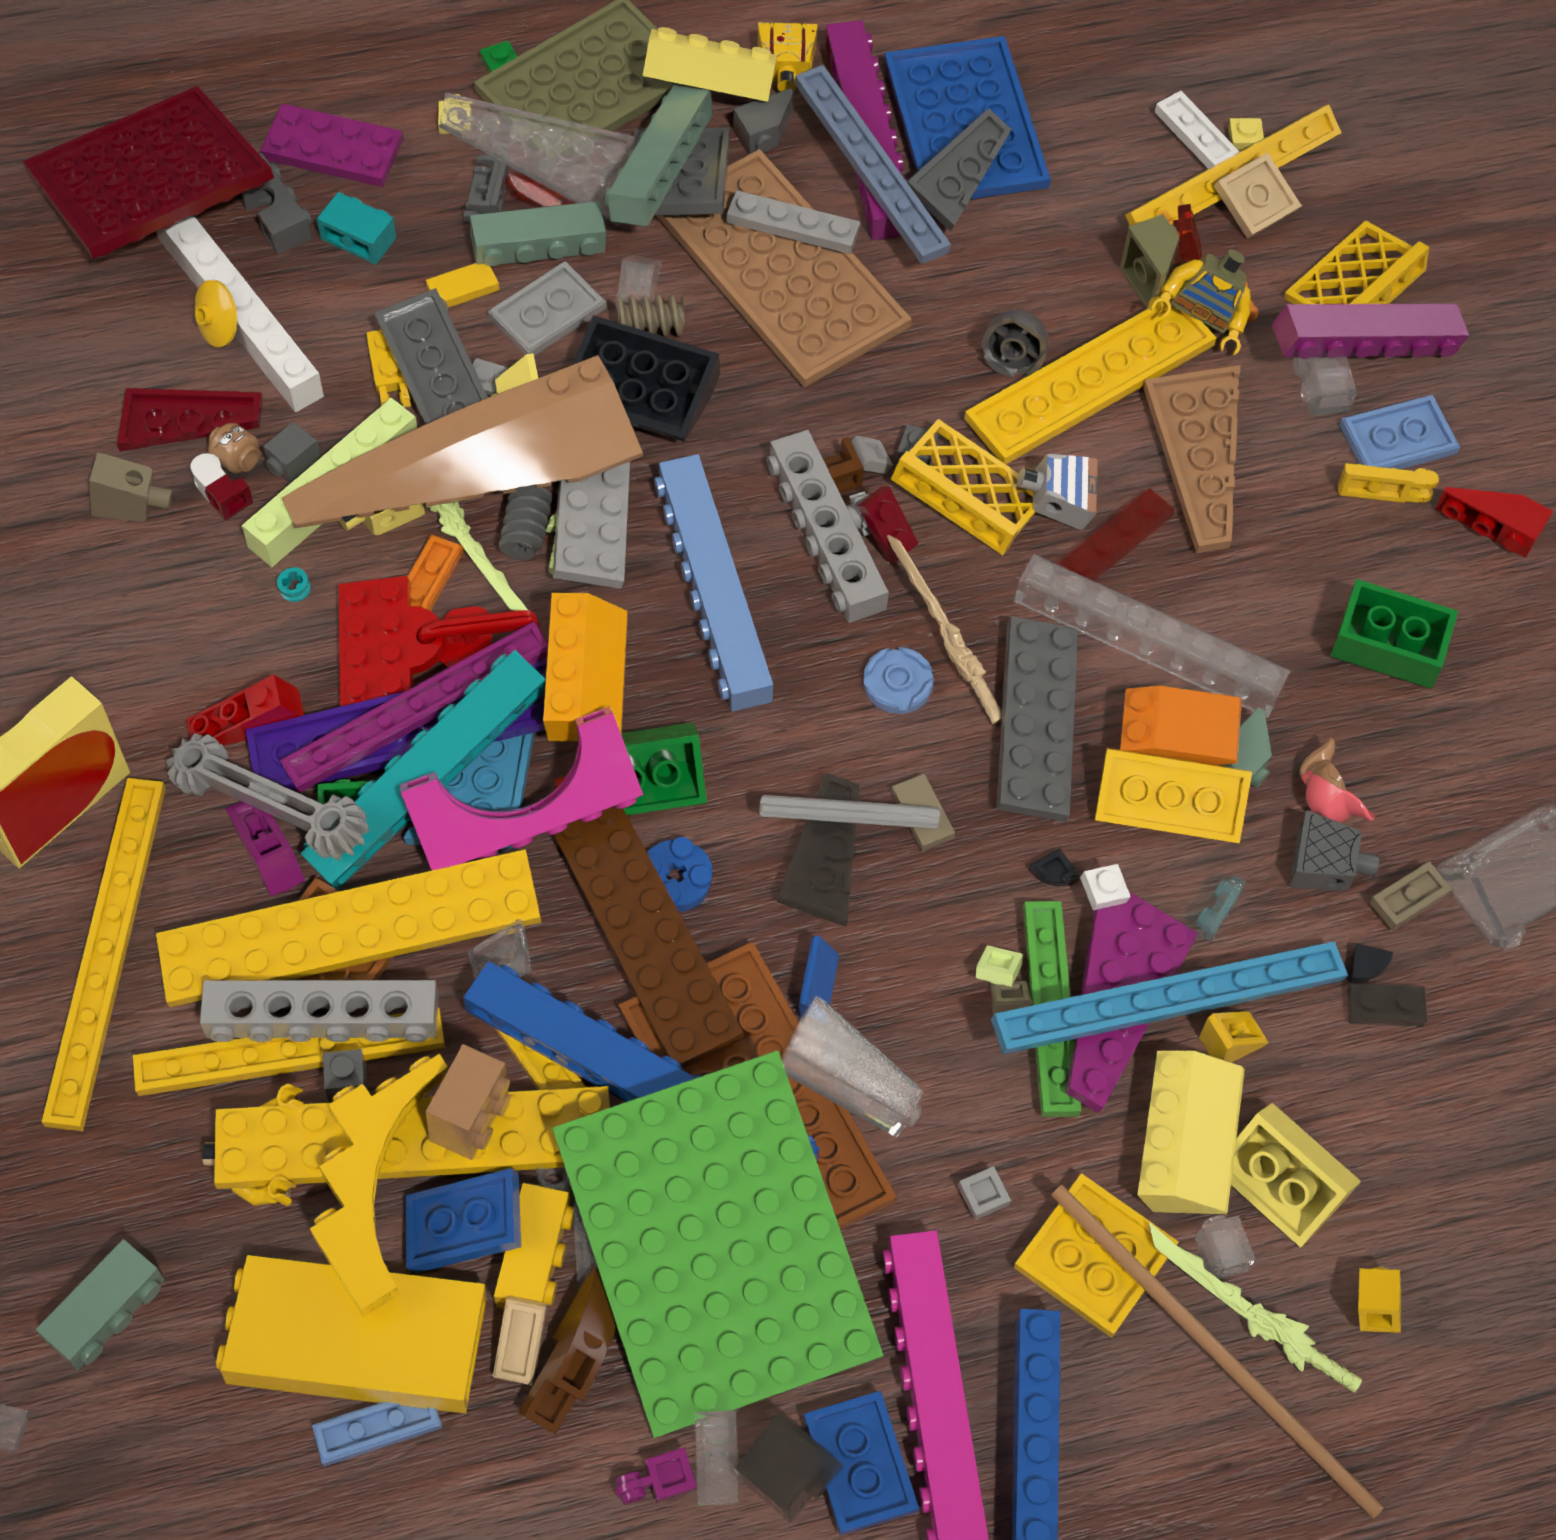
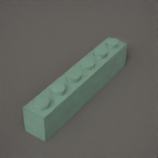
[605,83,713,226]

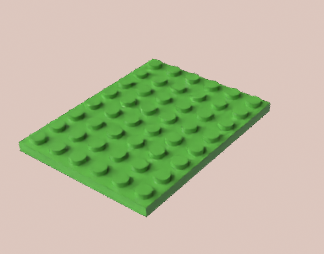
[552,1050,884,1438]

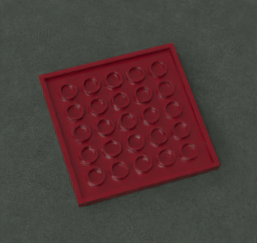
[23,86,274,259]

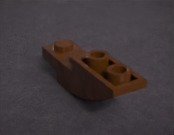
[518,1266,617,1435]

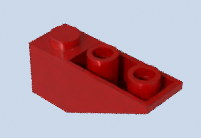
[1435,487,1553,558]
[186,674,304,746]

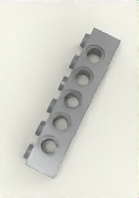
[766,430,889,623]
[200,980,439,1042]

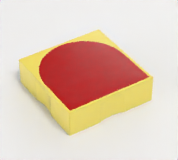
[0,676,130,869]

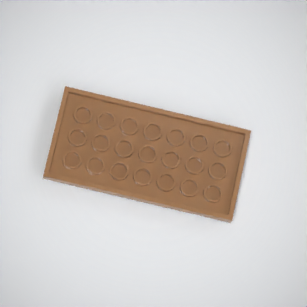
[656,149,912,388]

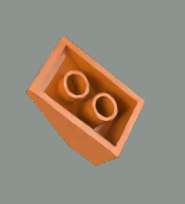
[1120,686,1242,765]

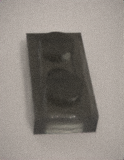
[1347,983,1427,1027]

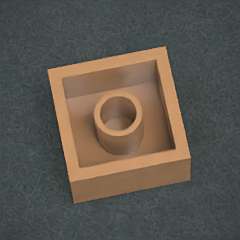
[426,1044,511,1160]

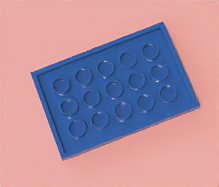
[884,36,1051,199]

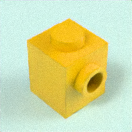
[1358,1267,1402,1333]

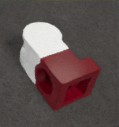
[191,453,253,521]

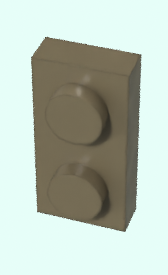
[1370,861,1453,931]

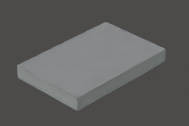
[488,261,607,356]

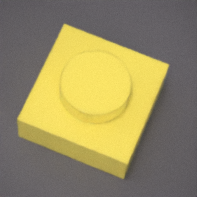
[1228,118,1264,151]

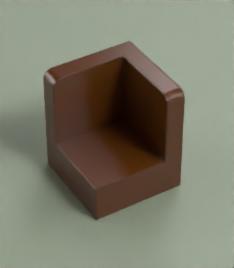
[823,437,864,494]

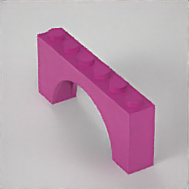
[400,706,643,870]

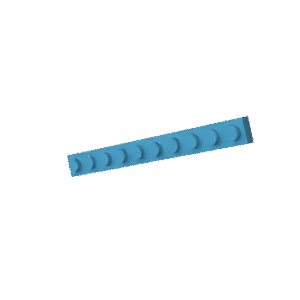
[991,941,1348,1055]

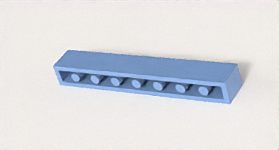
[654,454,773,712]

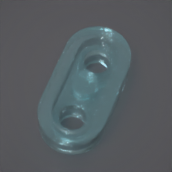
[1195,875,1247,942]

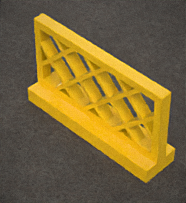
[1284,220,1430,304]
[891,419,1036,555]

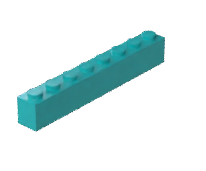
[300,650,546,890]

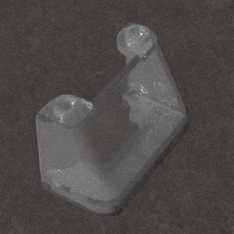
[1436,803,1556,950]

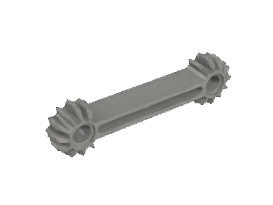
[165,733,370,861]

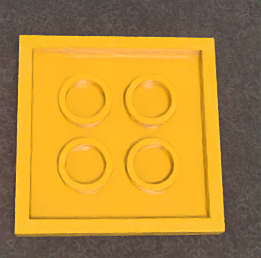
[1014,1173,1179,1338]

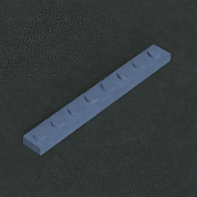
[795,65,951,265]

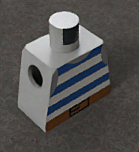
[1017,454,1098,530]

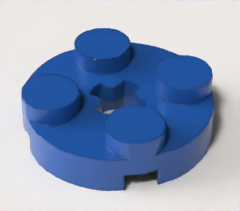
[647,837,712,912]

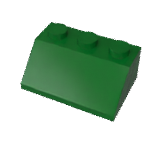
[622,722,707,815]

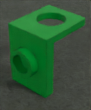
[318,779,368,805]

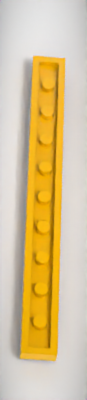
[42,778,166,1131]

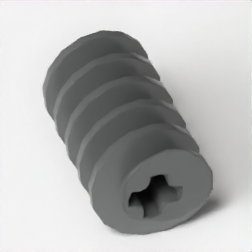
[499,485,553,561]

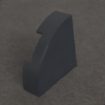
[1028,848,1080,886]
[1349,944,1393,983]

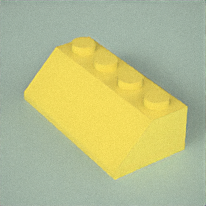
[643,27,777,102]
[1138,1051,1245,1214]

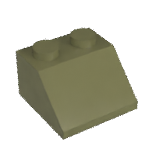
[1119,214,1179,309]

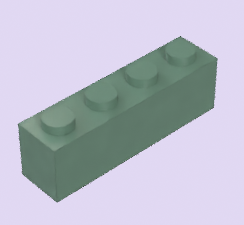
[470,201,606,266]

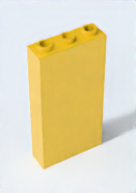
[216,1255,487,1414]

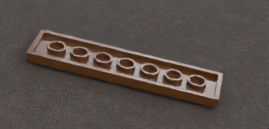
[553,806,745,1069]

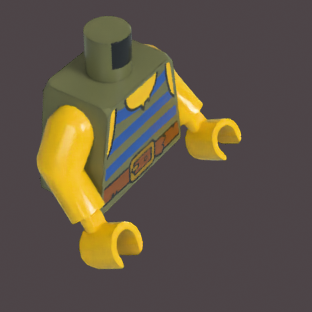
[1148,249,1251,355]

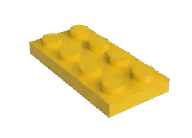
[1095,748,1252,843]

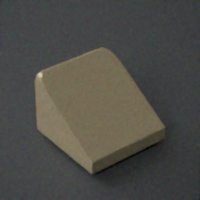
[990,981,1033,1015]

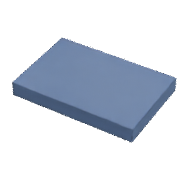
[1339,394,1460,469]

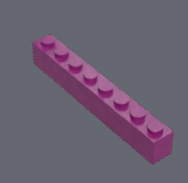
[825,20,908,240]

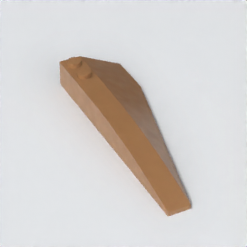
[282,355,643,528]

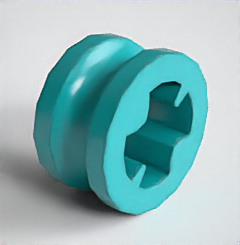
[277,567,311,602]

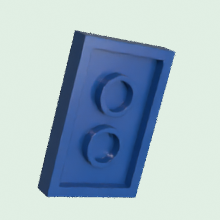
[406,1168,521,1274]
[803,1391,919,1536]

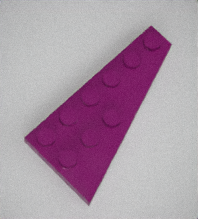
[1066,891,1198,1113]

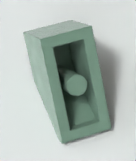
[1219,707,1272,789]

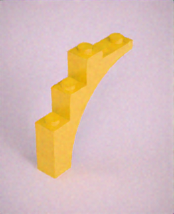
[310,1054,448,1317]

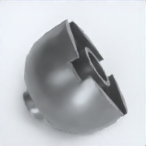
[981,309,1049,378]

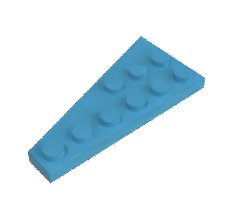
[404,732,535,853]

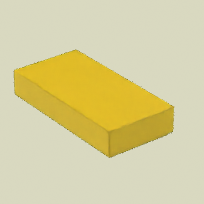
[426,263,500,308]

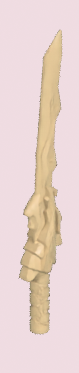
[887,535,1002,725]

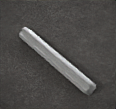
[759,795,940,829]

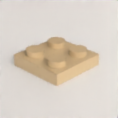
[1214,153,1302,239]

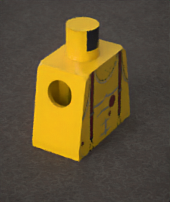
[758,22,817,91]

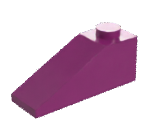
[225,801,305,896]

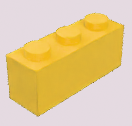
[494,1183,576,1309]

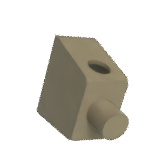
[89,452,173,522]

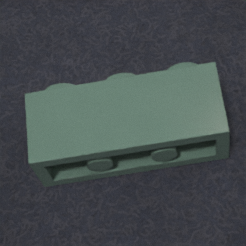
[35,1239,164,1371]

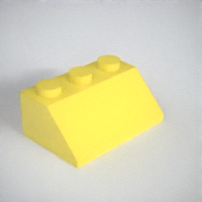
[1231,1103,1361,1248]

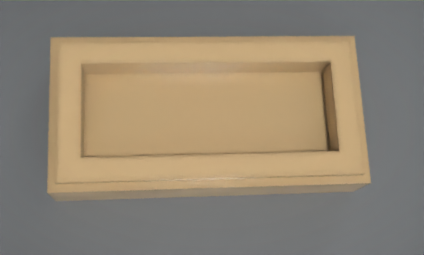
[493,1296,548,1385]

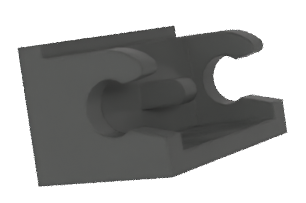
[463,154,510,223]

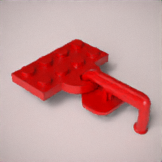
[339,576,543,707]

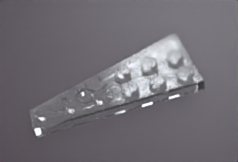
[439,93,635,227]

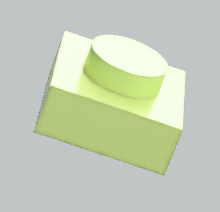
[976,945,1023,987]

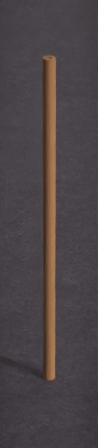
[1051,1185,1384,1519]

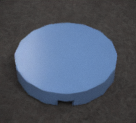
[863,647,934,714]

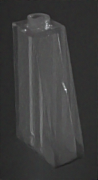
[781,996,923,1138]

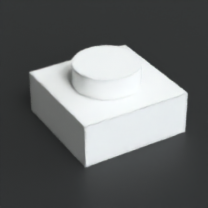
[1080,864,1131,910]

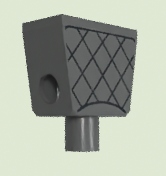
[1289,811,1380,891]

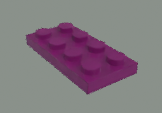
[260,103,403,187]

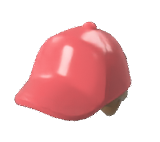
[1299,737,1375,823]

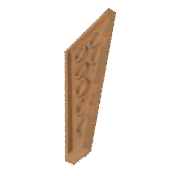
[1143,365,1241,553]

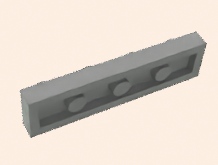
[727,190,860,254]

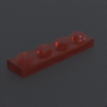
[1054,488,1174,594]

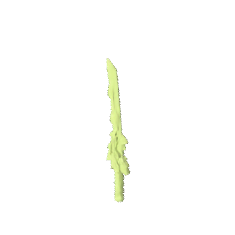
[423,502,527,611]
[1149,1223,1362,1393]

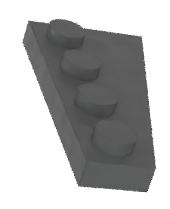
[907,108,1012,232]

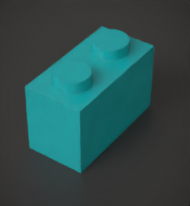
[317,192,397,265]

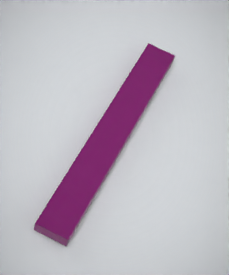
[280,622,548,793]

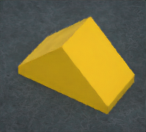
[1199,1011,1269,1063]

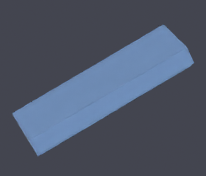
[312,1402,442,1467]

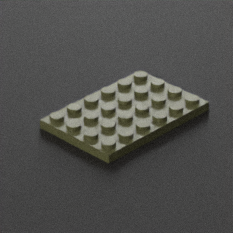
[474,0,679,168]

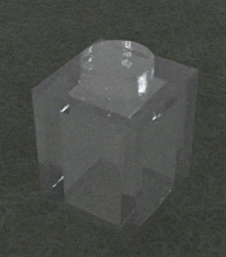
[1195,1215,1256,1279]

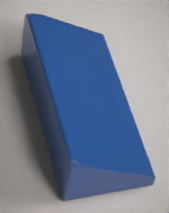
[798,935,839,1022]

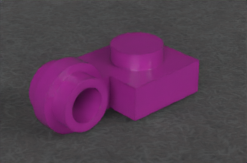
[614,1447,697,1505]

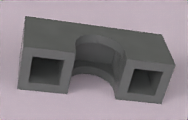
[236,153,312,255]

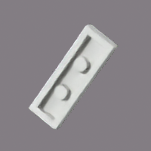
[1155,91,1239,169]

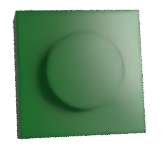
[479,40,518,73]

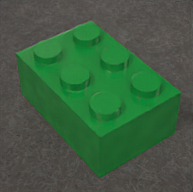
[1330,579,1458,689]

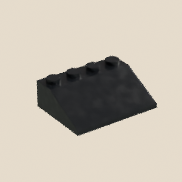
[572,315,720,442]

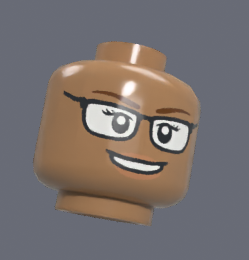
[208,423,260,474]

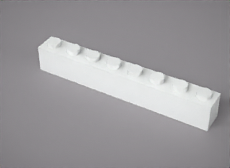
[156,216,324,413]

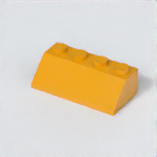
[543,593,628,741]

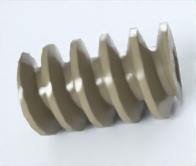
[618,294,685,337]

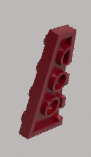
[117,388,263,452]

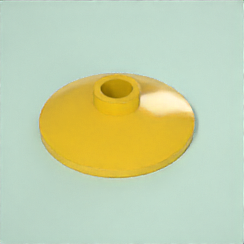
[194,280,237,347]

